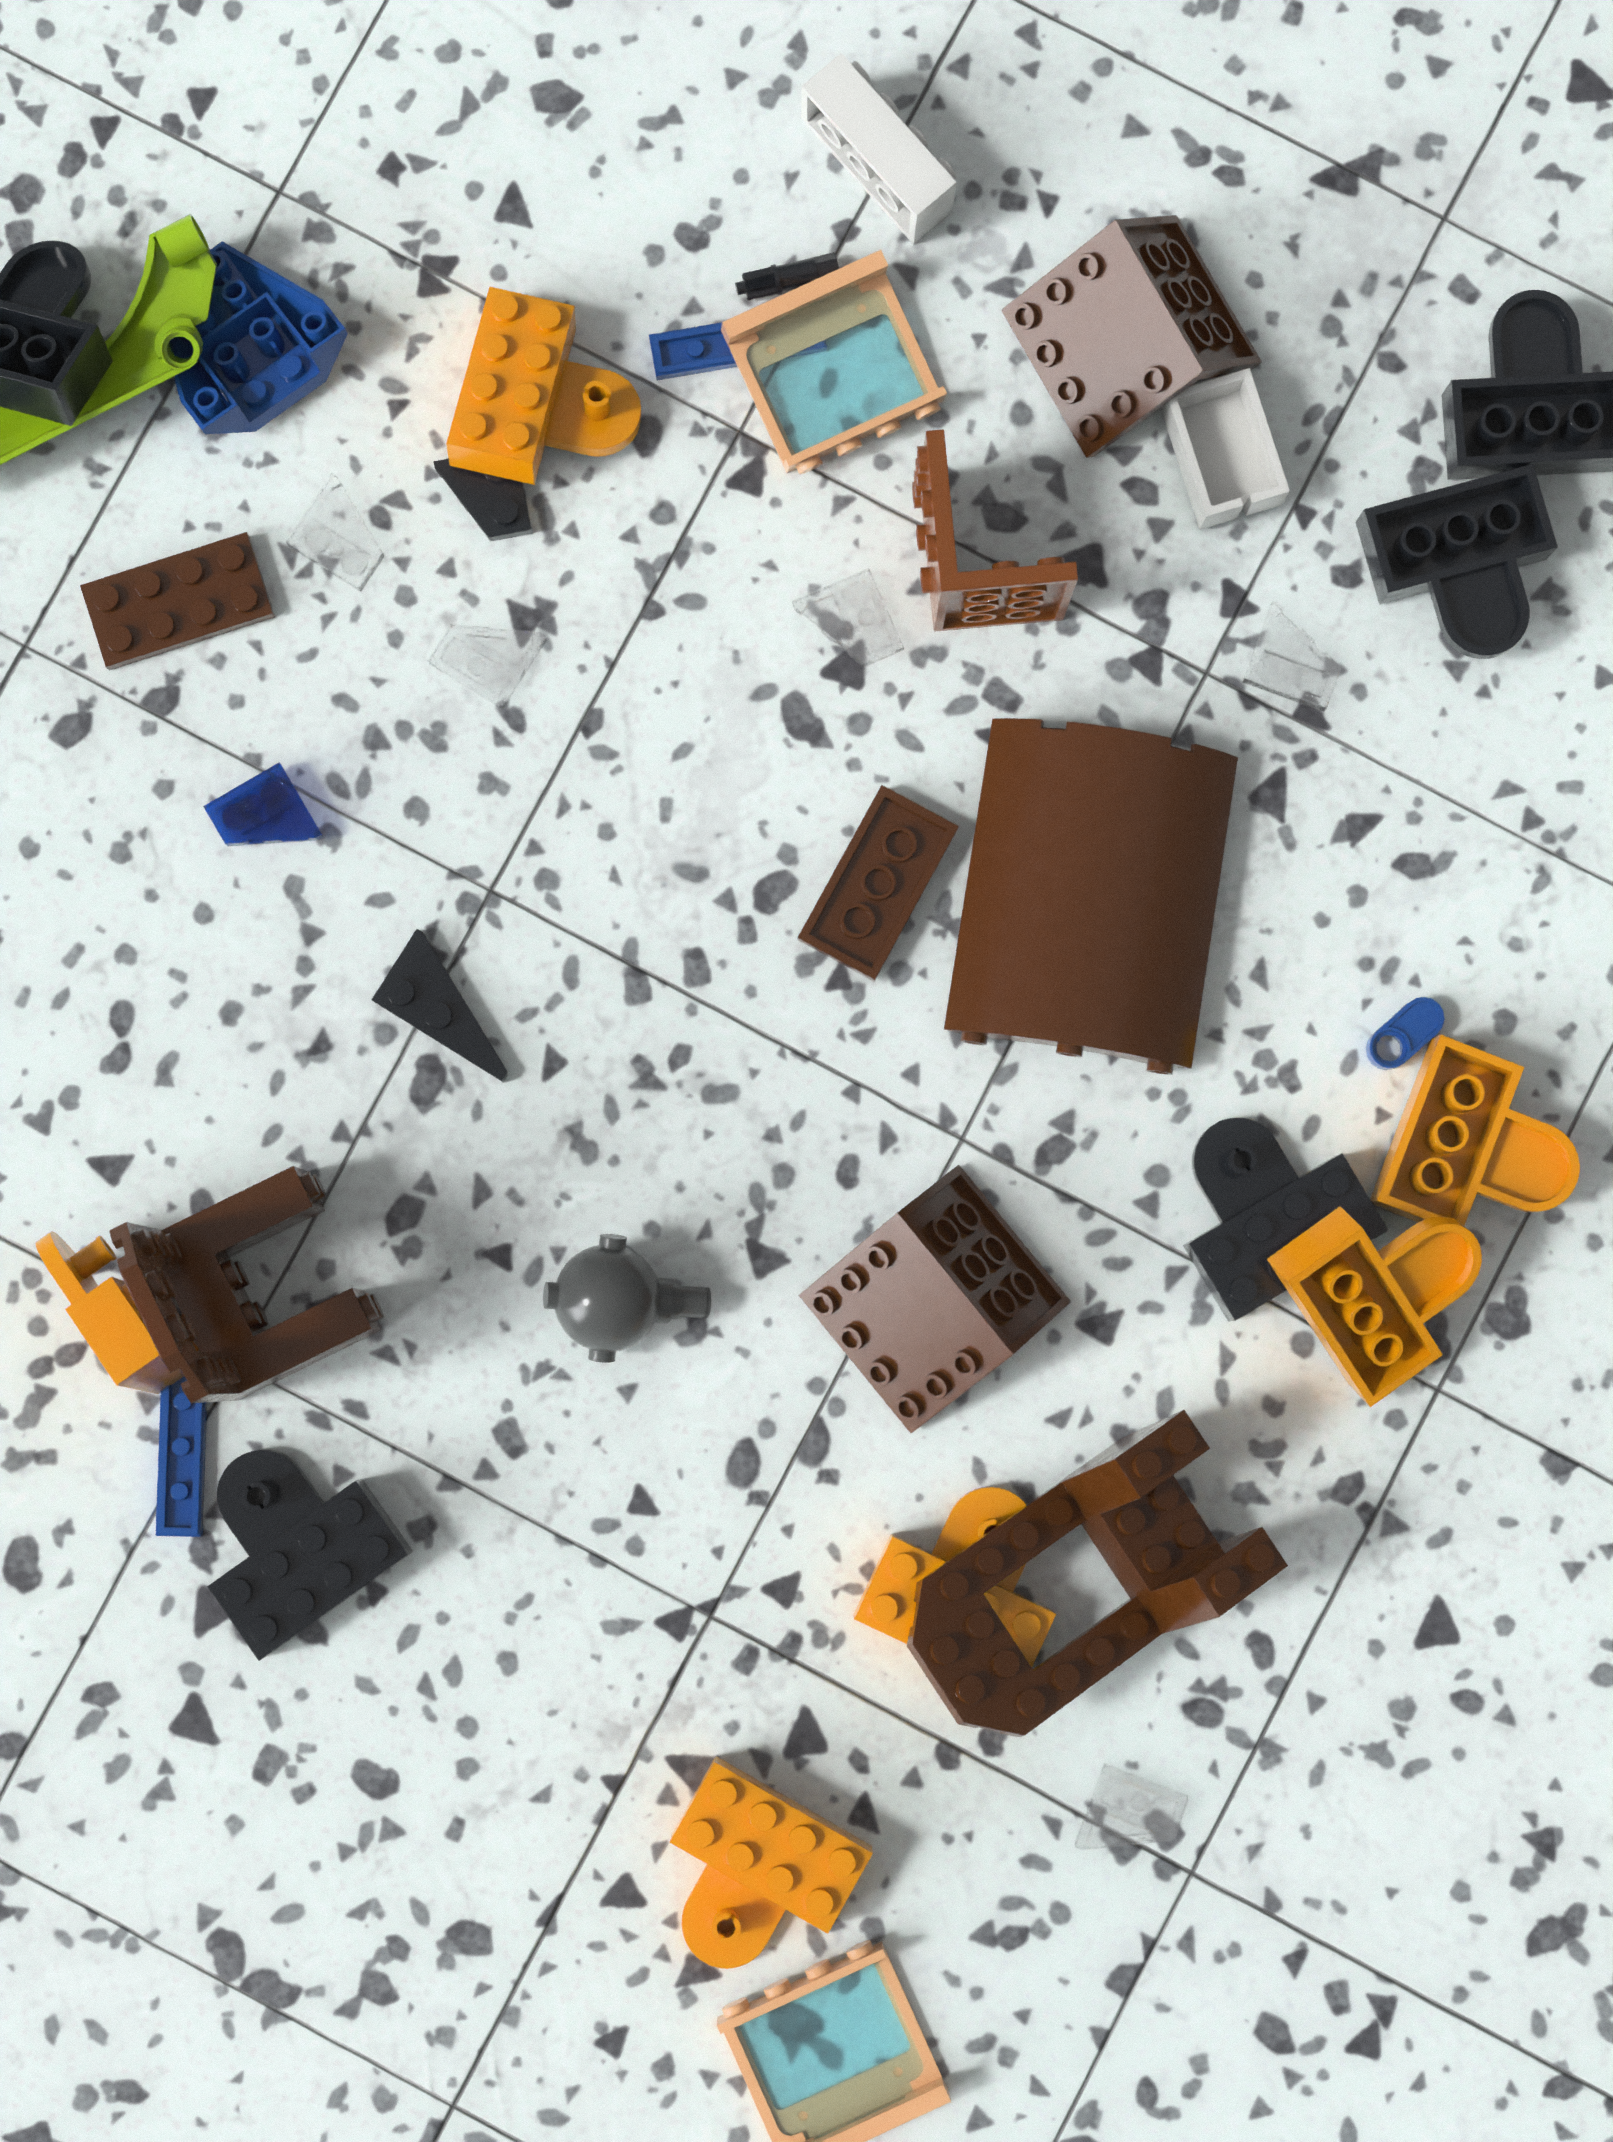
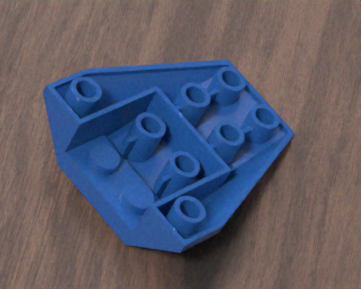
[170,241,348,435]

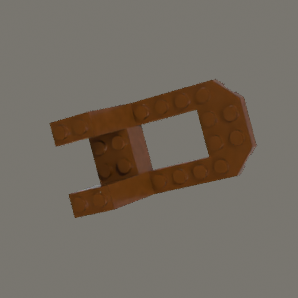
[109,1166,384,1403]
[907,1410,1288,1737]

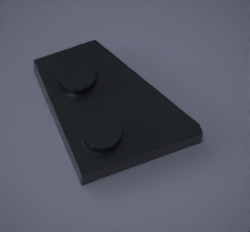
[433,458,533,542]

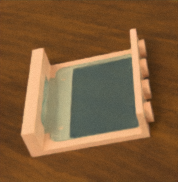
[721,250,947,475]
[717,1940,951,2142]

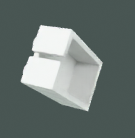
[1161,368,1290,530]

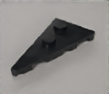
[371,929,508,1082]

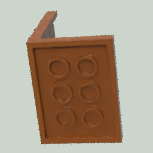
[912,429,1078,632]

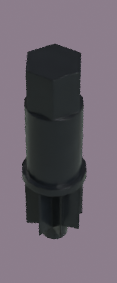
[735,252,839,300]

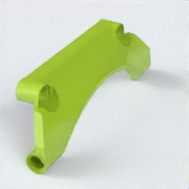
[0,214,217,465]

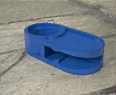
[1366,997,1445,1070]

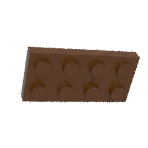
[80,532,275,671]
[797,785,959,982]

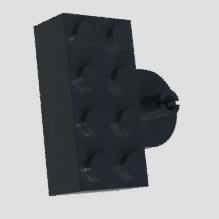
[0,241,113,426]
[1441,290,1613,480]
[1355,464,1558,659]
[1183,1118,1388,1322]
[207,1450,413,1661]

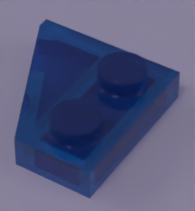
[203,762,324,846]

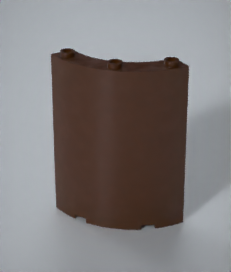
[944,718,1238,1075]

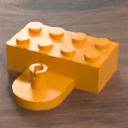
[446,287,641,485]
[1370,1035,1580,1226]
[1267,1206,1482,1407]
[36,1231,199,1394]
[853,1487,1056,1667]
[670,1756,873,1969]

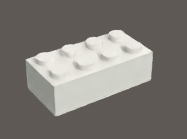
[801,53,957,245]

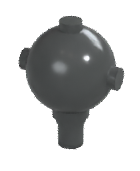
[543,1234,711,1363]

